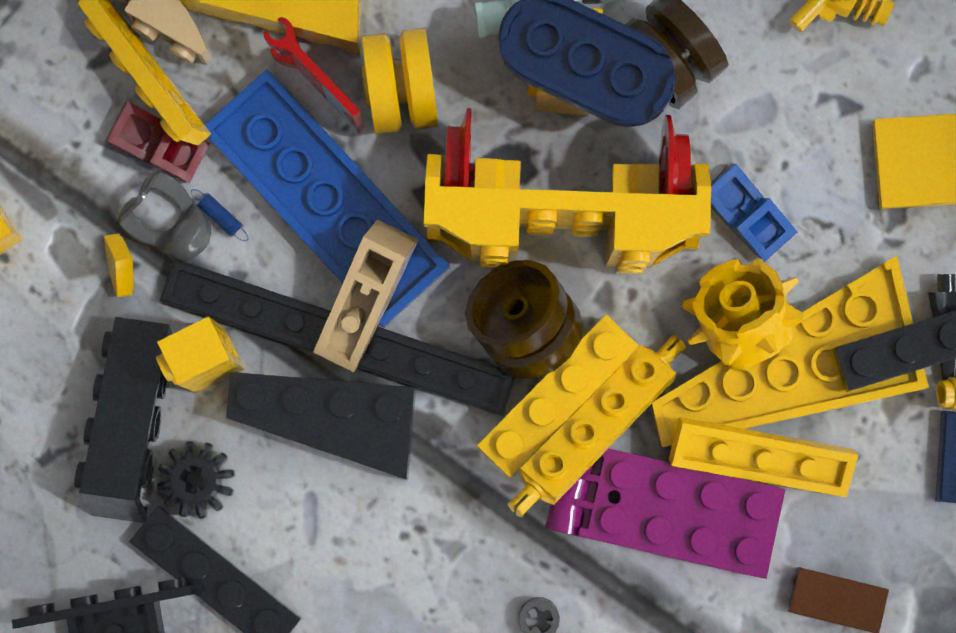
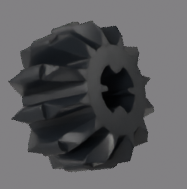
[157,441,236,519]

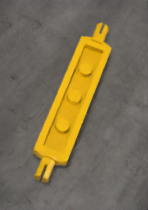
[507,335,686,517]

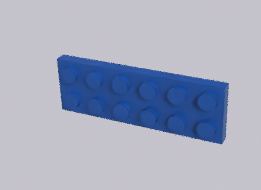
[205,69,450,328]

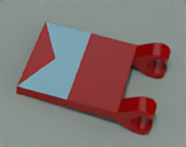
[263,17,365,133]

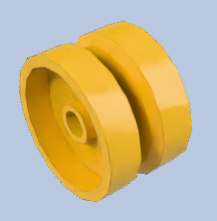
[361,27,439,135]

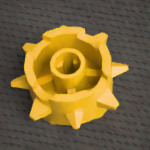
[682,259,805,370]

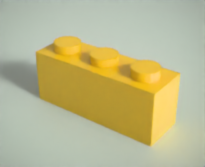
[156,316,245,393]

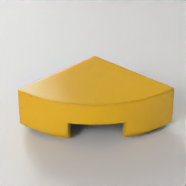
[104,233,134,298]

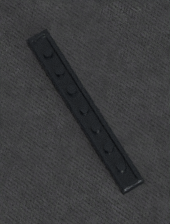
[159,259,515,416]

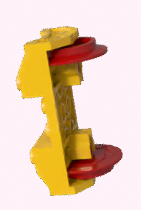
[424,108,711,275]

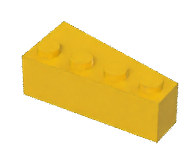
[180,0,362,55]

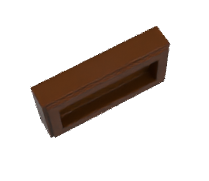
[787,567,889,633]

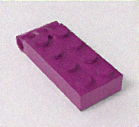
[545,448,786,579]

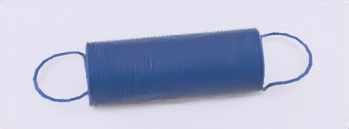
[191,189,248,241]

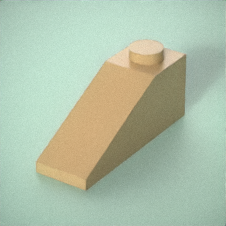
[313,220,418,372]

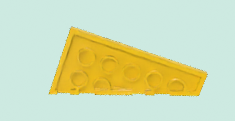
[651,255,929,448]

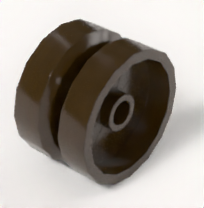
[625,0,729,109]
[465,260,583,379]

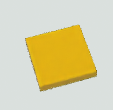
[872,114,956,210]

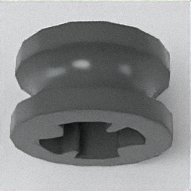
[519,597,560,633]

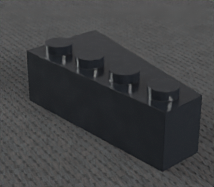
[74,317,172,523]
[226,372,416,480]

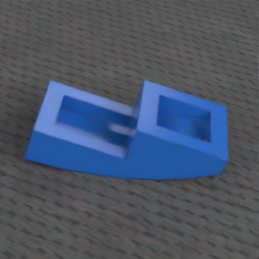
[711,163,798,262]

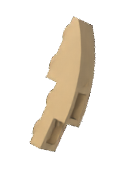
[116,0,212,65]

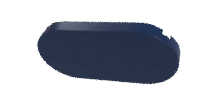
[498,0,676,127]

